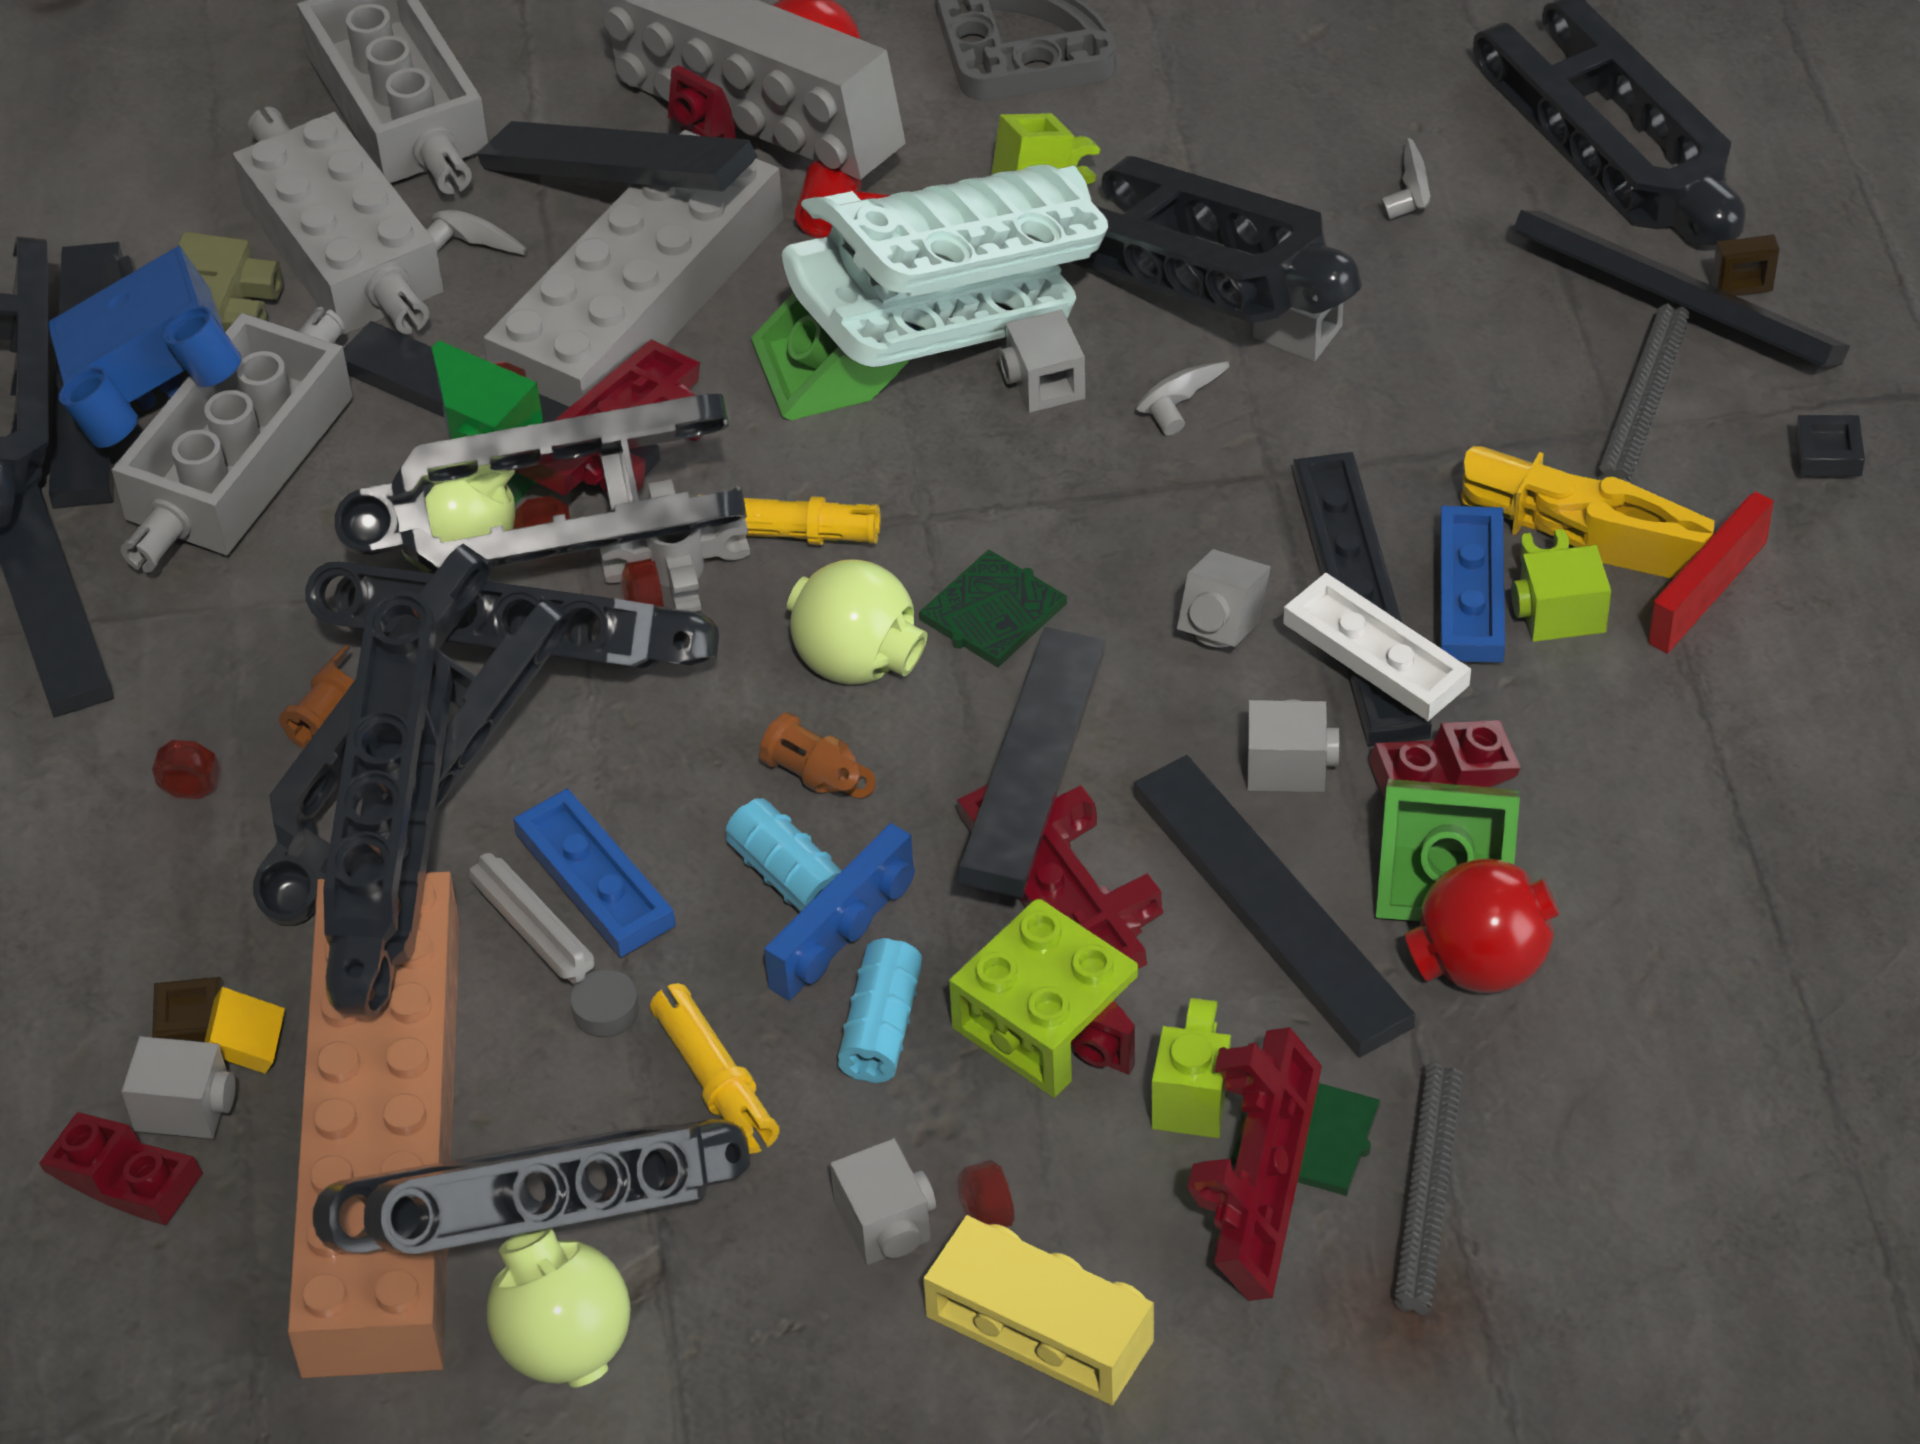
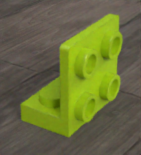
[949,899,1138,1098]

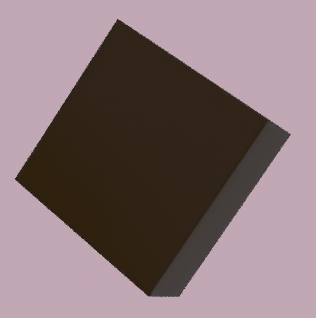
[1711,234,1780,296]
[152,977,223,1042]

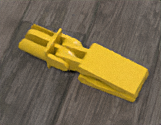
[1461,446,1715,579]

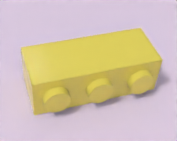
[924,1215,1154,1406]

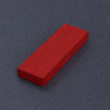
[1648,491,1774,654]

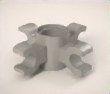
[600,479,750,612]

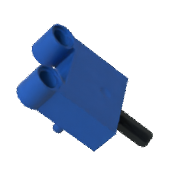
[48,245,241,448]

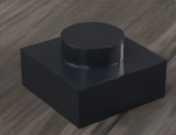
[1795,415,1865,476]

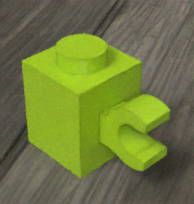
[991,113,1101,185]
[1511,529,1611,642]
[1152,998,1231,1138]

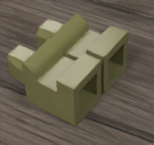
[177,231,283,332]

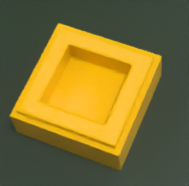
[204,986,285,1074]

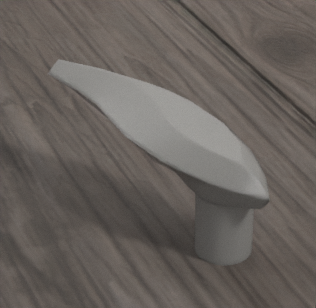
[1381,137,1431,220]
[427,210,527,255]
[1136,361,1229,436]

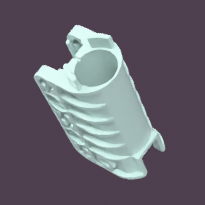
[782,164,1108,367]

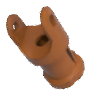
[279,644,355,749]
[759,712,876,799]

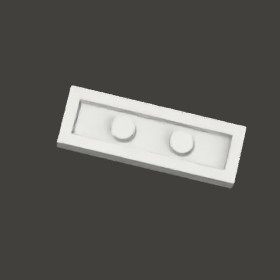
[1283,573,1471,721]

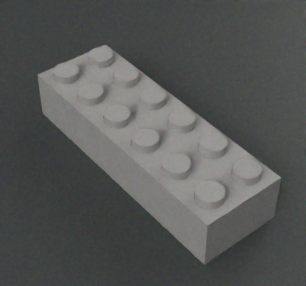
[600,0,906,180]
[483,130,784,407]

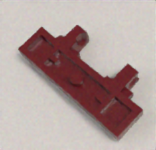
[515,339,701,496]
[957,784,1163,969]
[1187,1027,1322,1301]

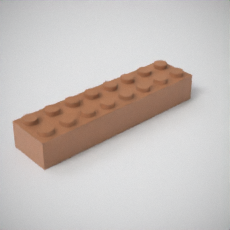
[288,871,460,1378]

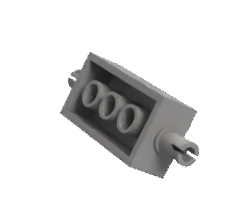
[297,0,488,194]
[232,107,444,335]
[111,307,353,573]

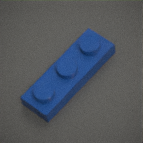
[1440,506,1505,663]
[513,788,676,958]
[764,823,915,1001]

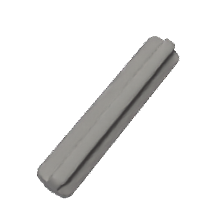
[469,853,595,984]

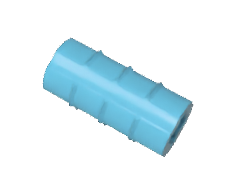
[726,798,842,912]
[838,938,922,1083]

